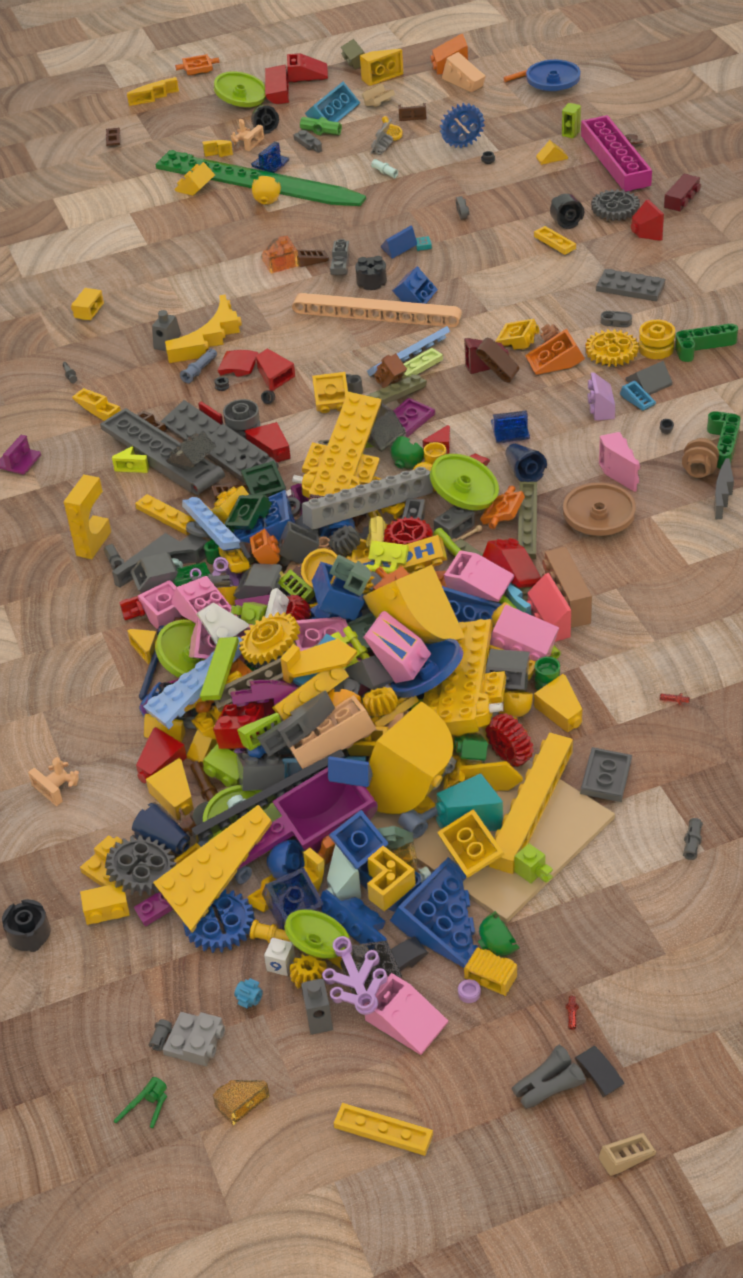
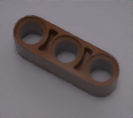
[476,337,520,383]

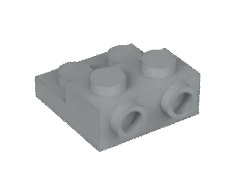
[163,1012,225,1066]

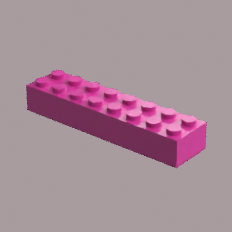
[581,115,652,191]

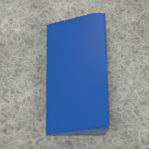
[328,756,373,787]

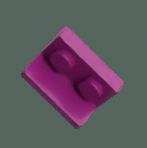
[0,434,41,475]

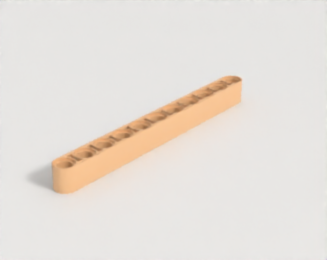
[292,293,462,327]

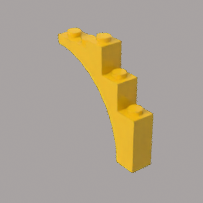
[165,294,242,363]

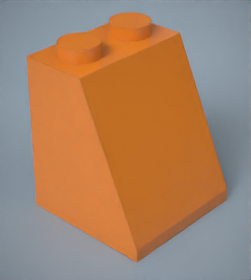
[430,34,468,75]

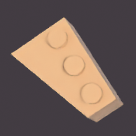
[442,52,486,92]

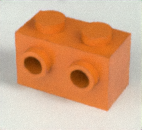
[250,528,280,564]

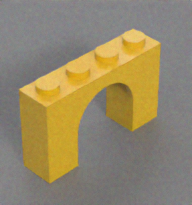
[64,474,111,559]

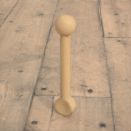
[451,525,482,542]

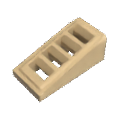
[599,1133,656,1176]

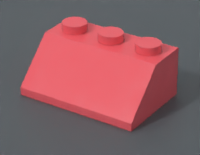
[526,573,571,642]

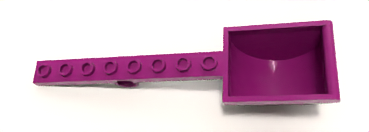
[134,768,378,927]

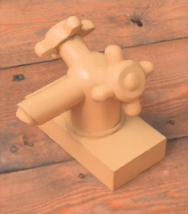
[231,119,264,151]
[28,757,79,806]

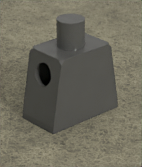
[152,310,181,351]
[278,521,320,566]
[301,979,333,1035]

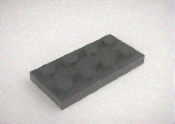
[596,269,666,301]

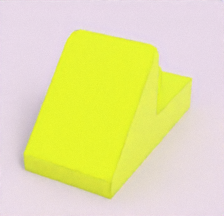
[112,447,149,473]

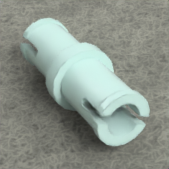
[371,159,398,178]

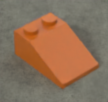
[525,329,585,375]

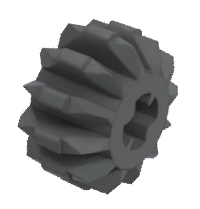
[329,525,361,556]

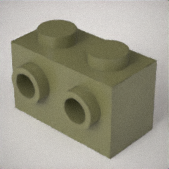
[341,39,365,70]

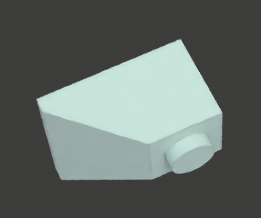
[326,844,361,901]

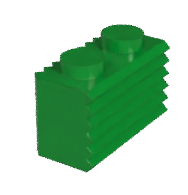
[453,733,488,761]

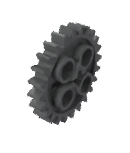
[591,189,640,221]
[105,835,176,896]

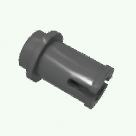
[148,1019,172,1051]

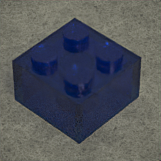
[262,867,324,930]

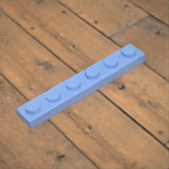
[367,326,450,376]
[182,497,240,550]

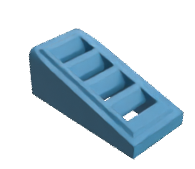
[620,380,656,411]

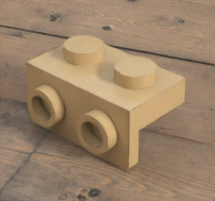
[362,84,395,107]

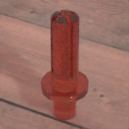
[659,693,690,705]
[565,995,579,1030]

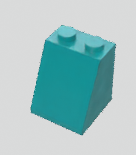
[435,773,503,831]

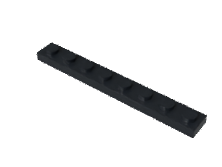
[192,749,345,843]

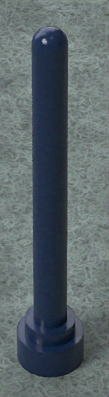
[139,626,164,700]

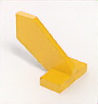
[280,639,357,684]
[444,757,523,791]

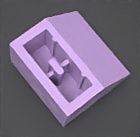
[587,373,615,421]

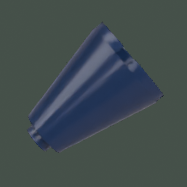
[505,443,547,482]
[132,802,191,854]

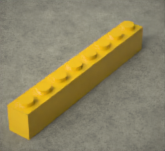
[489,733,573,874]

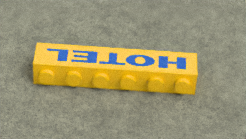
[352,535,448,572]

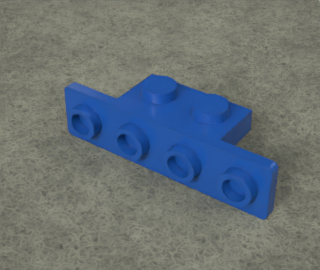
[317,890,387,956]

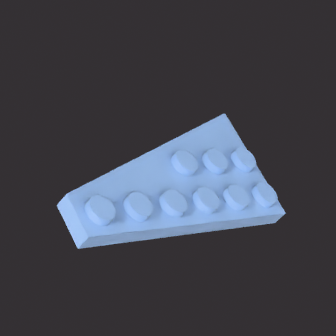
[143,636,242,729]

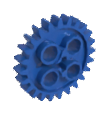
[440,103,485,148]
[183,889,255,953]

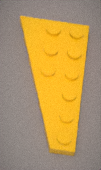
[153,805,272,933]

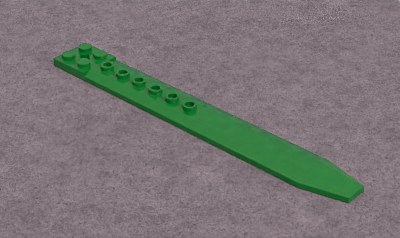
[156,150,366,206]

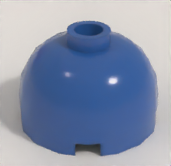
[267,840,305,883]

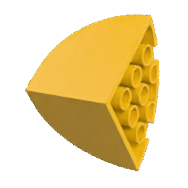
[362,565,465,644]
[366,702,453,814]

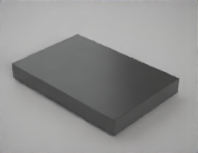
[580,747,632,802]

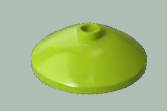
[284,910,349,959]

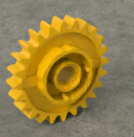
[239,612,300,665]

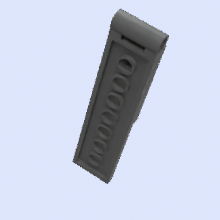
[160,400,279,484]
[100,408,225,495]

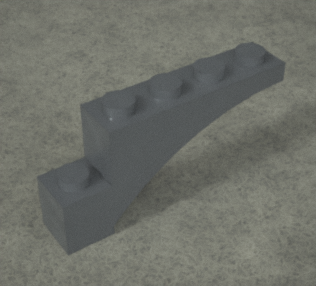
[112,533,208,588]

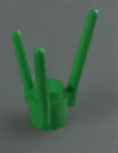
[114,1077,167,1128]

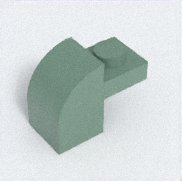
[329,555,371,596]

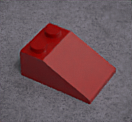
[482,538,541,588]

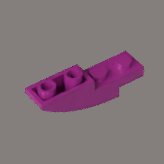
[230,680,300,706]

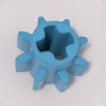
[234,978,263,1008]

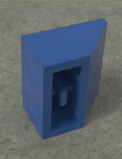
[392,266,438,304]

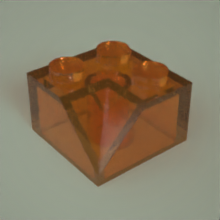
[261,235,299,273]

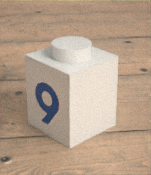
[264,938,295,976]

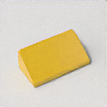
[144,714,186,742]

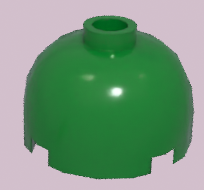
[390,436,424,469]
[478,911,520,957]

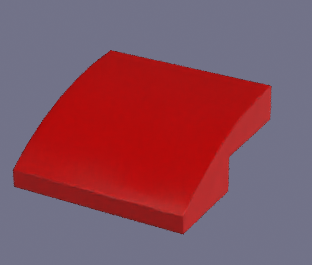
[217,350,259,377]

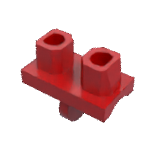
[119,594,146,620]

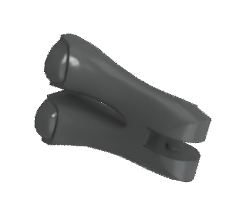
[512,1044,586,1109]

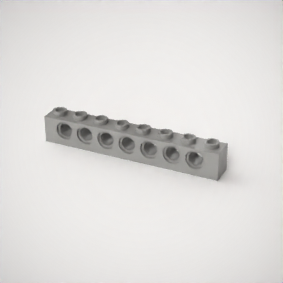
[302,467,433,530]

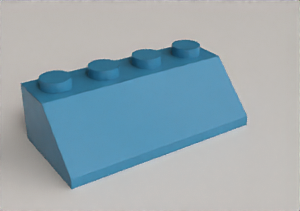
[305,81,360,122]

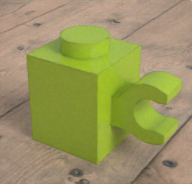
[231,602,268,625]
[514,843,553,883]

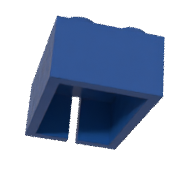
[311,562,365,620]

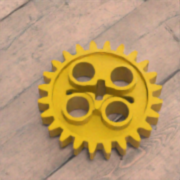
[585,329,639,367]

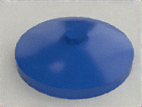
[526,59,581,91]
[390,639,463,698]

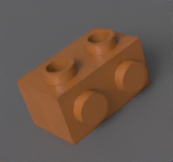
[374,353,407,388]

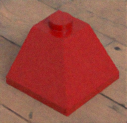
[631,199,664,241]

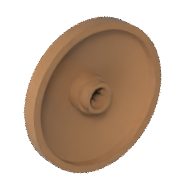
[563,482,636,536]

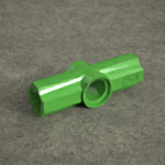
[300,117,342,136]

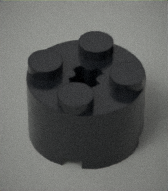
[550,194,585,229]
[355,256,387,290]
[2,899,51,952]

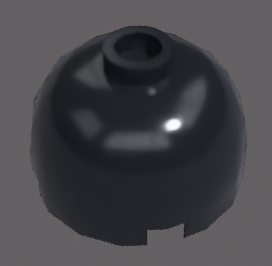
[251,105,279,134]

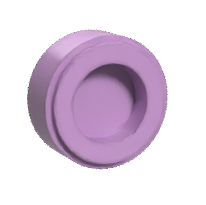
[458,979,481,1003]

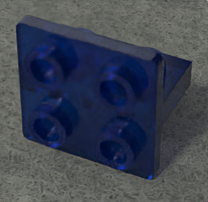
[251,141,289,173]
[491,410,530,443]

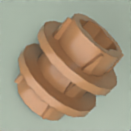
[682,438,719,478]

